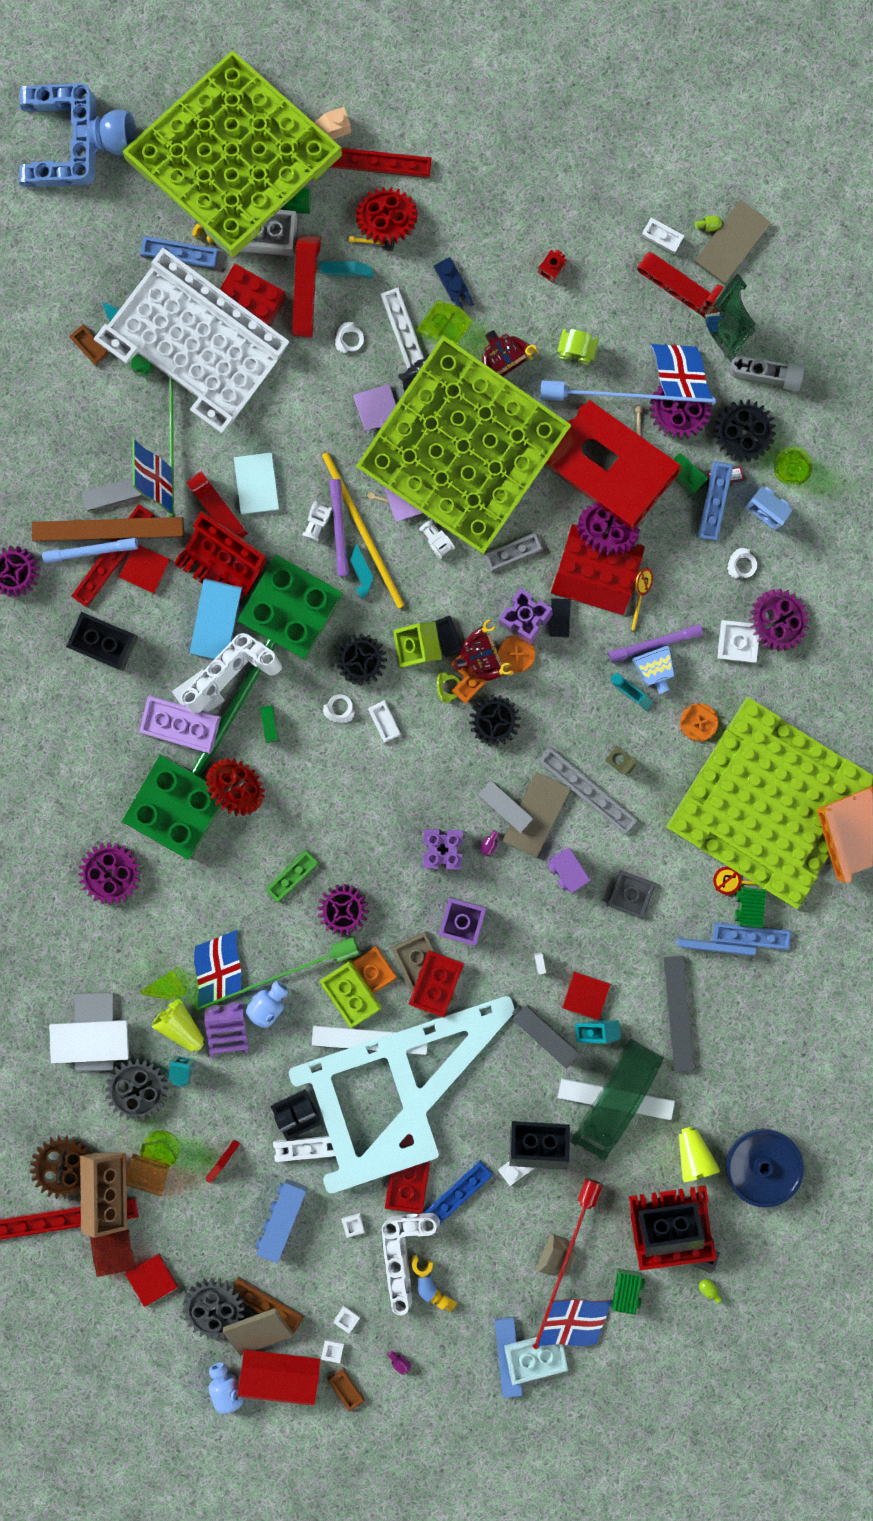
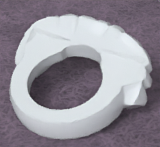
[335,321,364,353]
[727,548,757,578]
[323,694,355,723]

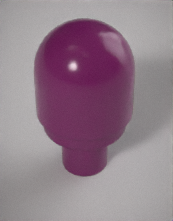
[480,830,500,856]
[387,1350,411,1375]

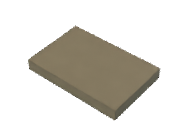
[223,1308,292,1356]

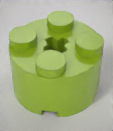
[557,329,600,366]

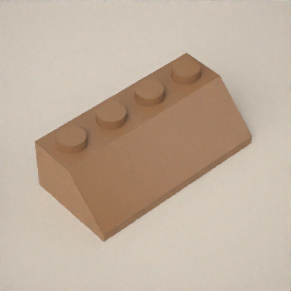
[80,1152,127,1238]

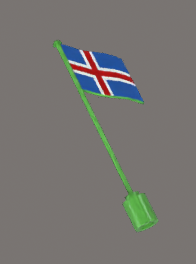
[132,377,176,517]
[194,930,360,1012]

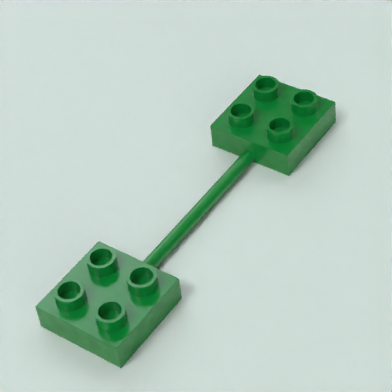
[121,554,344,860]

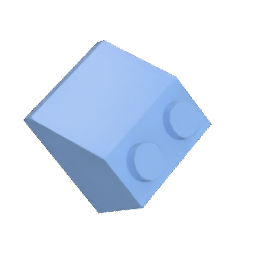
[745,486,792,530]

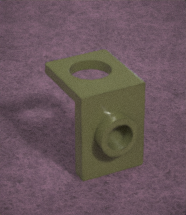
[605,746,637,775]

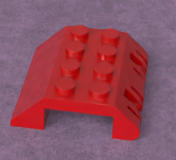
[174,511,266,606]
[551,524,645,615]
[629,1185,717,1271]

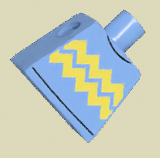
[632,646,674,694]

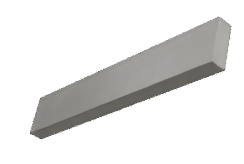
[538,747,638,835]

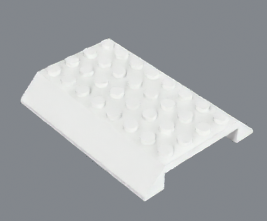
[94,248,289,433]

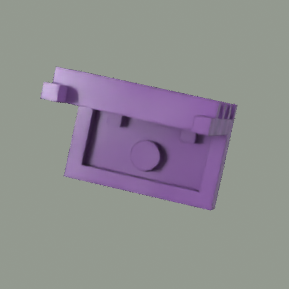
[204,1002,249,1058]

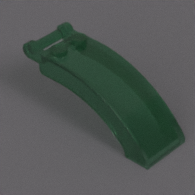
[705,274,756,362]
[570,1038,664,1162]

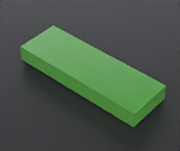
[265,849,319,903]

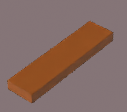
[234,1276,304,1334]

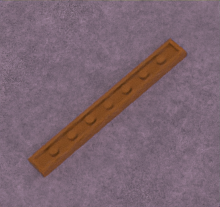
[32,517,184,542]

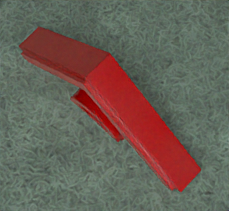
[205,1140,240,1184]

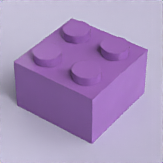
[547,847,590,893]
[438,897,486,946]

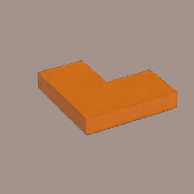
[451,655,487,704]

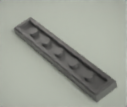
[663,955,694,1073]

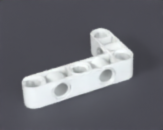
[181,633,282,714]
[382,1213,440,1316]

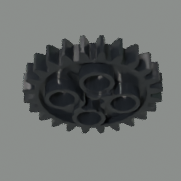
[713,399,776,463]

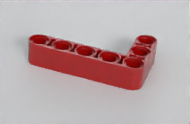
[292,234,321,338]
[637,252,731,322]

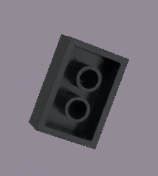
[66,612,138,671]
[509,1121,570,1170]
[638,1202,705,1257]

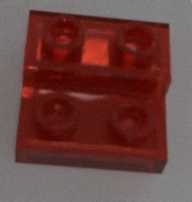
[90,1229,136,1277]

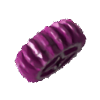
[0,546,40,598]
[317,884,369,936]

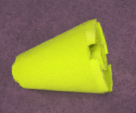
[152,999,204,1052]
[679,1126,720,1183]

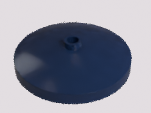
[725,1128,804,1207]

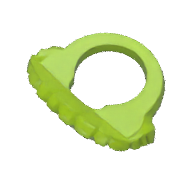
[437,672,461,704]

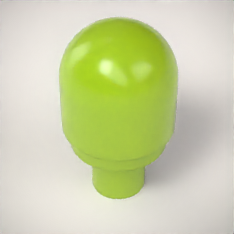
[695,215,722,232]
[699,1279,722,1304]

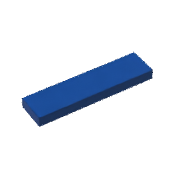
[424,1160,493,1224]

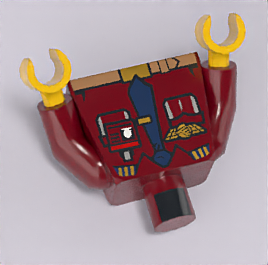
[482,330,539,377]
[453,620,513,681]

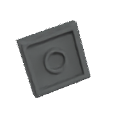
[607,870,656,919]

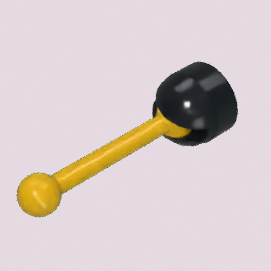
[348,236,395,252]

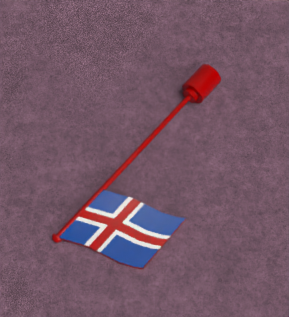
[532,1178,612,1349]

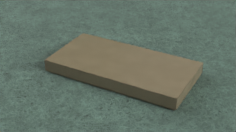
[694,200,771,285]
[502,772,570,858]
[391,931,458,1017]

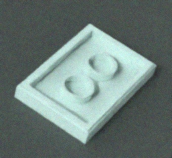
[234,452,279,515]
[504,1337,568,1385]

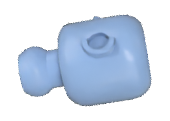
[246,981,289,1028]
[209,1363,244,1414]

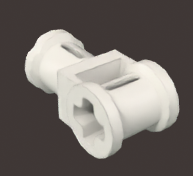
[302,501,333,542]
[419,519,455,560]

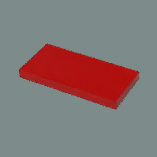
[385,1134,434,1214]

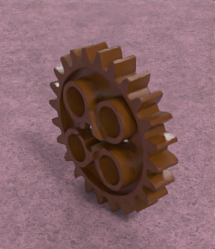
[30,1135,91,1199]

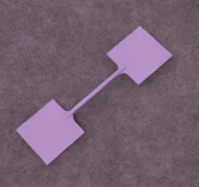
[353,384,422,522]

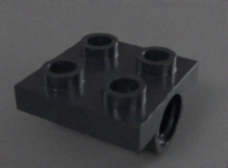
[270,1088,322,1141]

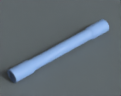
[42,538,138,563]

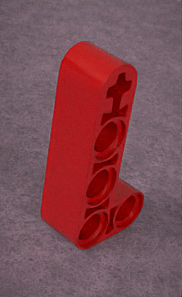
[186,471,248,539]

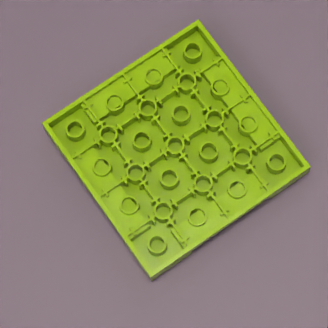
[122,50,342,258]
[355,335,571,554]
[665,697,873,910]

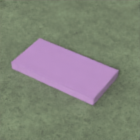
[139,695,221,754]

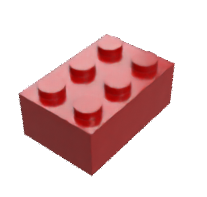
[220,263,287,327]

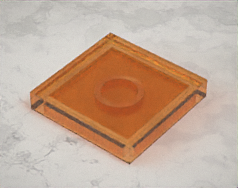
[126,1153,170,1197]

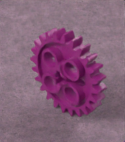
[649,386,712,440]
[577,503,640,556]
[749,589,810,652]
[78,842,142,905]

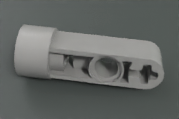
[729,356,805,392]

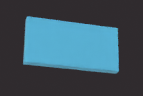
[190,579,242,659]

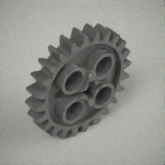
[105,1058,169,1122]
[182,1277,246,1340]

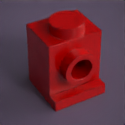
[537,250,567,283]

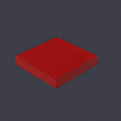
[119,544,170,594]
[562,971,611,1020]
[125,1253,178,1307]

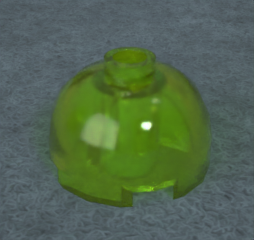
[774,446,813,485]
[140,1130,180,1168]

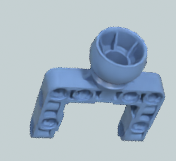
[19,83,137,187]

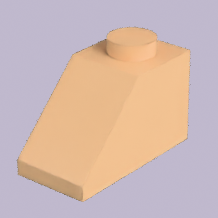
[314,107,351,139]

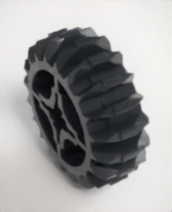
[335,634,387,686]
[469,695,521,746]

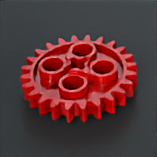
[355,187,418,245]
[205,758,265,816]

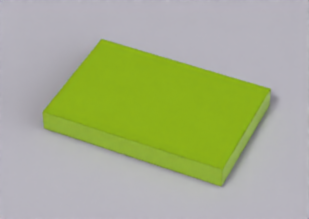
[319,960,383,1029]

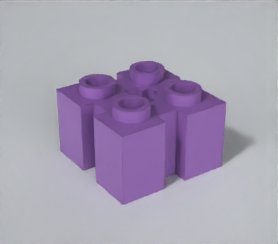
[498,588,553,645]
[423,829,463,869]

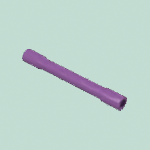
[329,479,349,576]
[608,624,703,663]

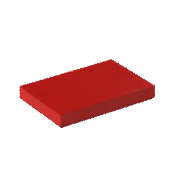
[408,950,464,1018]

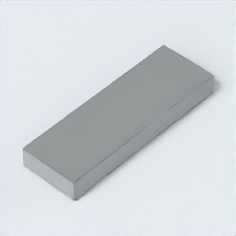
[81,478,142,512]
[483,532,543,572]
[478,781,534,833]

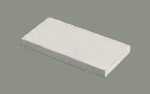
[49,1020,129,1063]

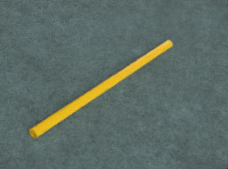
[322,452,405,609]

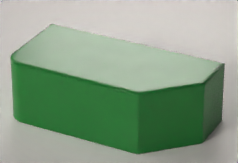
[260,705,280,743]

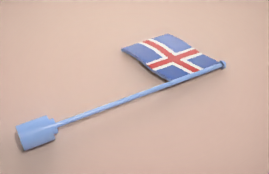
[540,344,716,405]

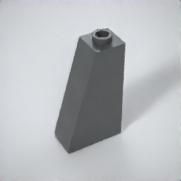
[512,1003,579,1069]

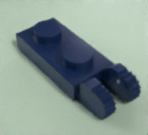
[434,257,474,312]

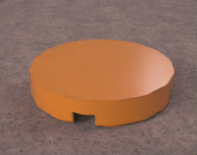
[498,635,536,673]
[680,703,718,741]

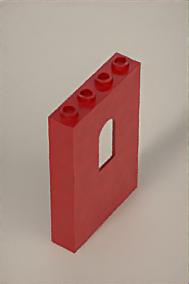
[544,400,681,531]

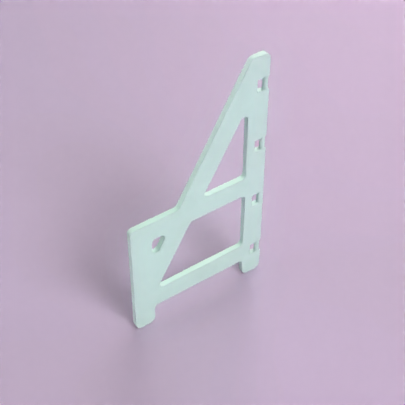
[289,996,515,1193]

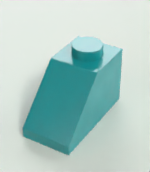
[575,1020,621,1043]
[169,1056,195,1087]

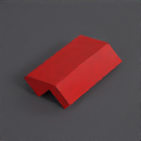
[237,1349,320,1406]

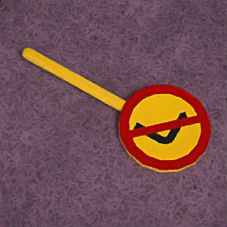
[631,567,653,631]
[713,867,756,895]

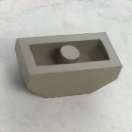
[536,1233,577,1276]

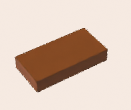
[69,324,110,366]
[327,1367,365,1412]

